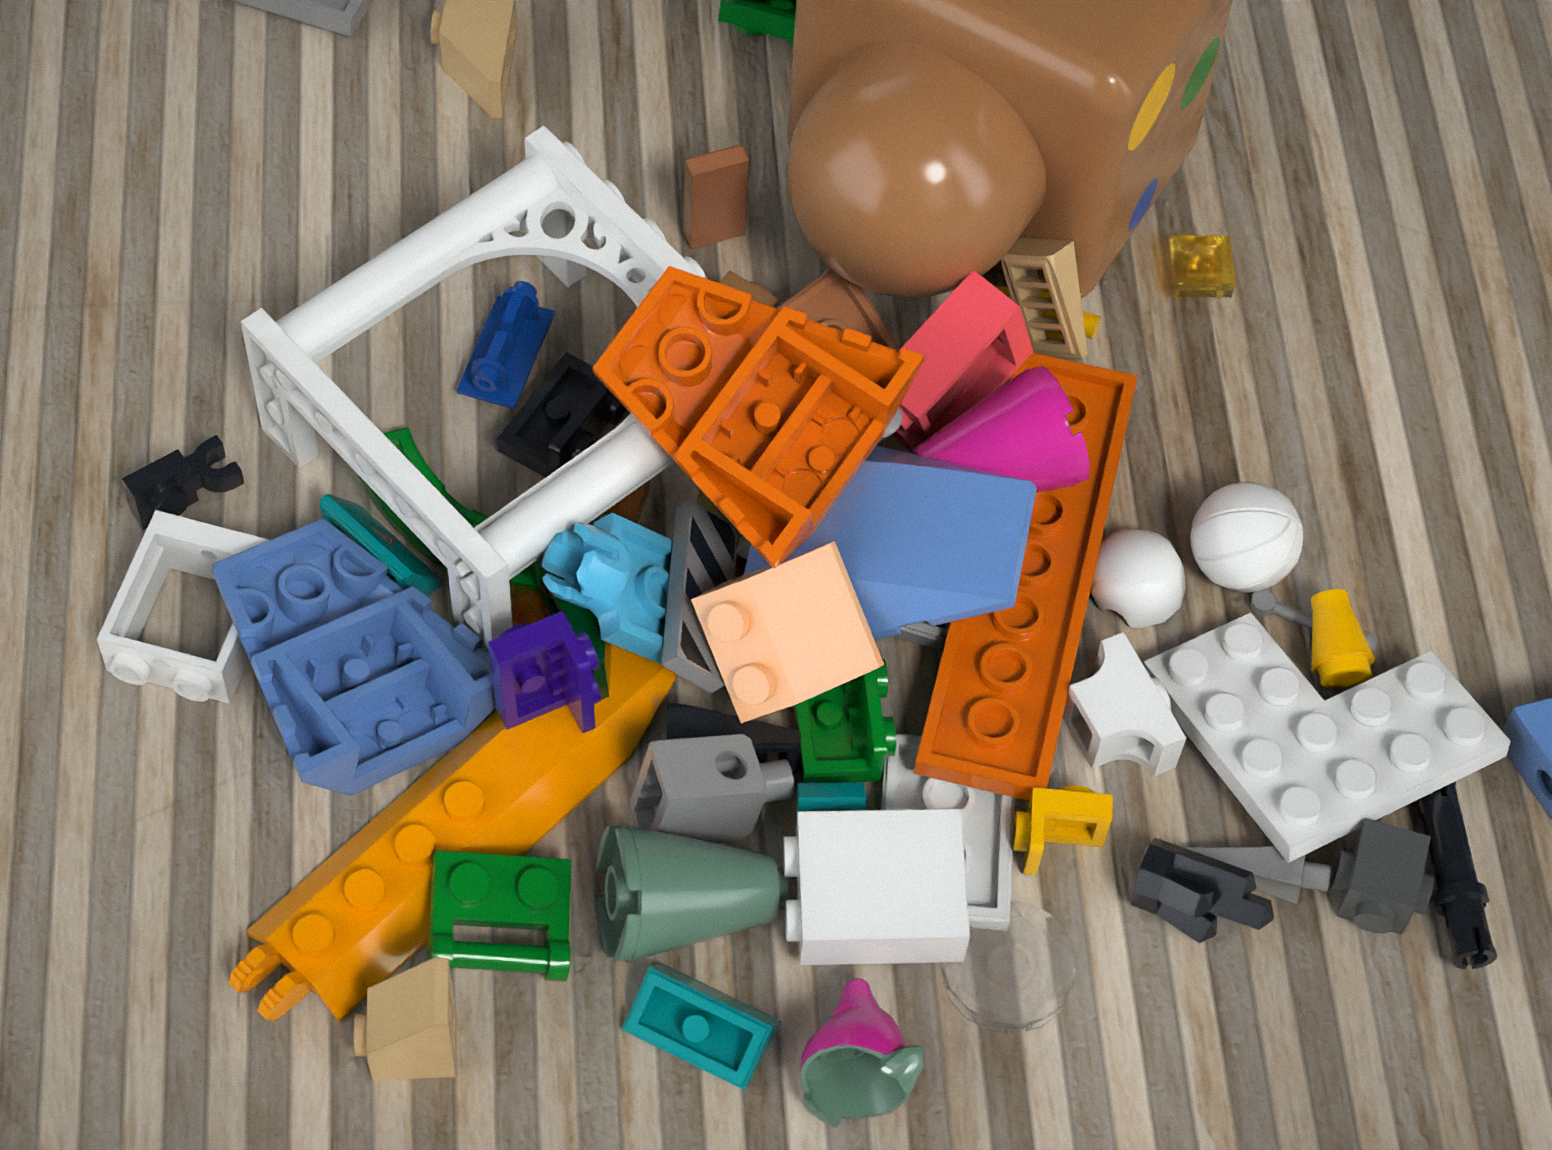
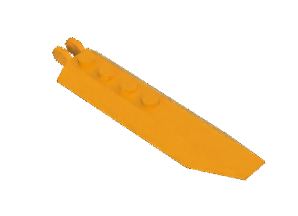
[228,644,678,1023]

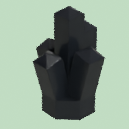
[1131,838,1274,943]

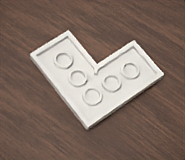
[1143,613,1511,863]

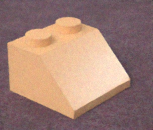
[691,541,884,723]

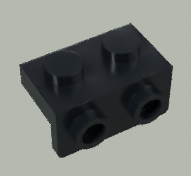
[497,352,627,477]

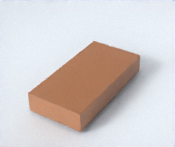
[683,145,749,250]

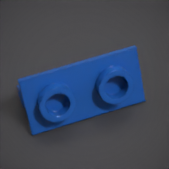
[457,281,555,409]

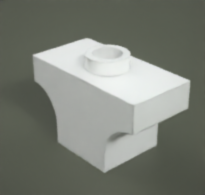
[1063,632,1186,777]

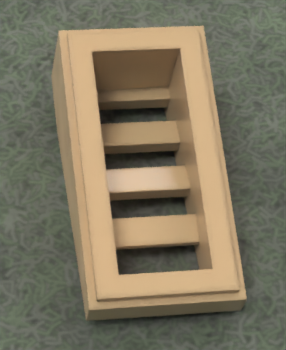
[1001,237,1088,359]

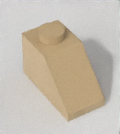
[431,0,517,119]
[354,957,456,1080]

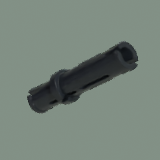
[1418,781,1497,969]

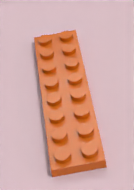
[913,352,1138,801]

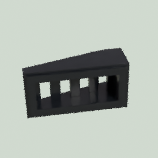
[666,703,801,775]

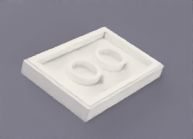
[880,734,1015,933]

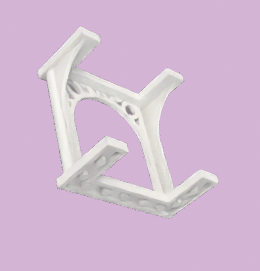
[241,126,707,653]

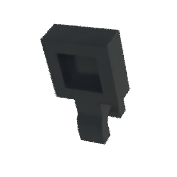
[122,435,245,530]

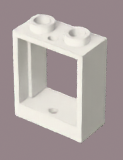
[97,510,269,704]

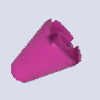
[910,366,1090,493]

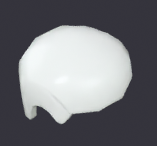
[1091,529,1186,628]

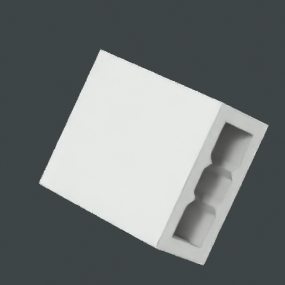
[783,809,970,965]

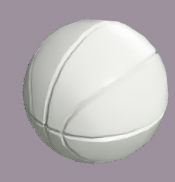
[1190,481,1304,593]

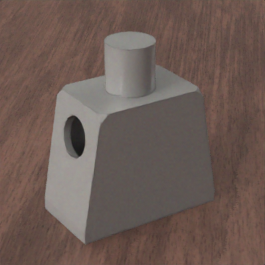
[629,734,794,844]

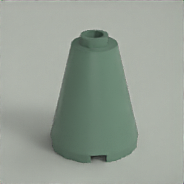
[596,824,789,962]

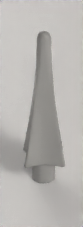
[1144,846,1331,905]

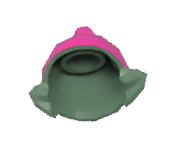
[800,978,924,1128]

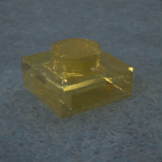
[1167,235,1236,298]

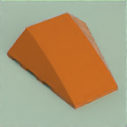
[592,266,925,569]

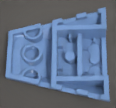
[744,446,1037,639]
[212,518,496,796]

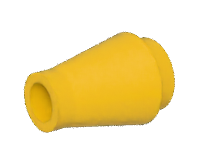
[1310,589,1375,689]

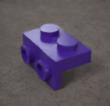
[488,611,601,733]

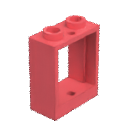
[892,271,1034,451]

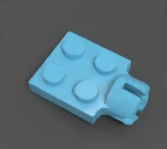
[542,513,673,664]

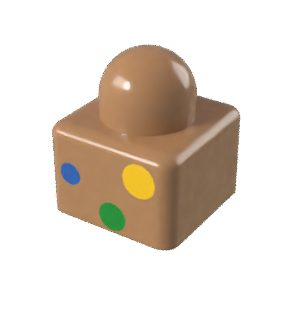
[787,0,1233,298]

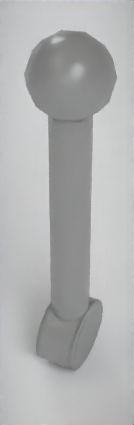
[1250,589,1377,652]

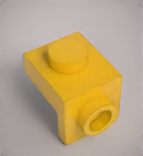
[1013,785,1113,875]

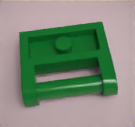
[427,850,571,981]

